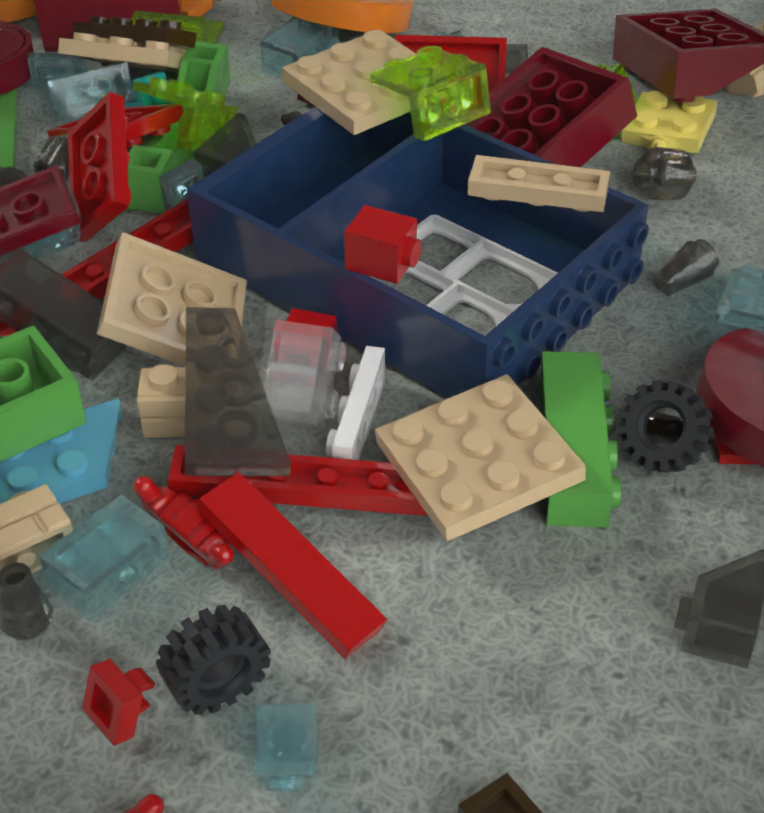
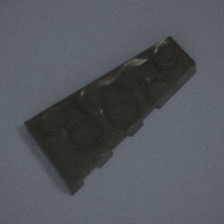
[185,307,291,476]

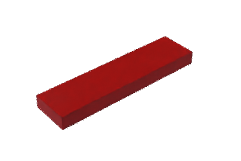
[196,471,387,660]

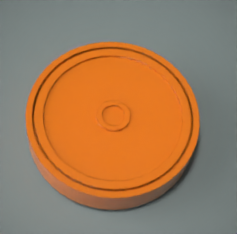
[271,0,414,33]

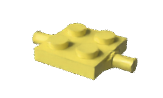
[622,91,717,165]

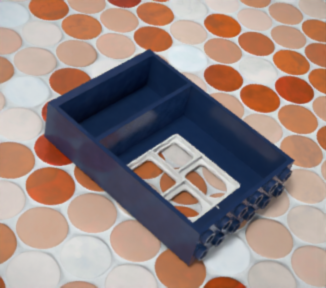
[187,106,649,398]

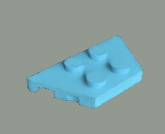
[0,398,123,504]

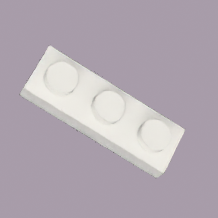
[326,346,385,460]

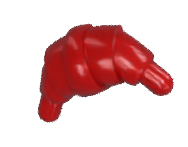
[133,476,234,569]

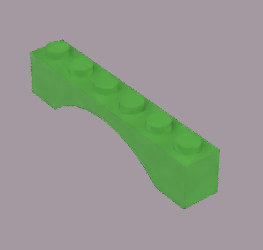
[127,41,230,214]

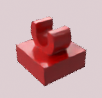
[82,659,155,746]

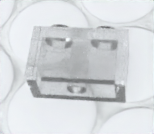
[259,320,346,430]

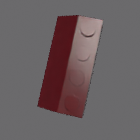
[34,0,183,53]

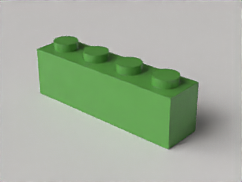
[539,351,621,527]

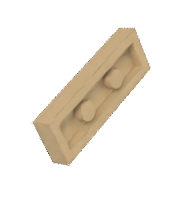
[468,155,610,212]

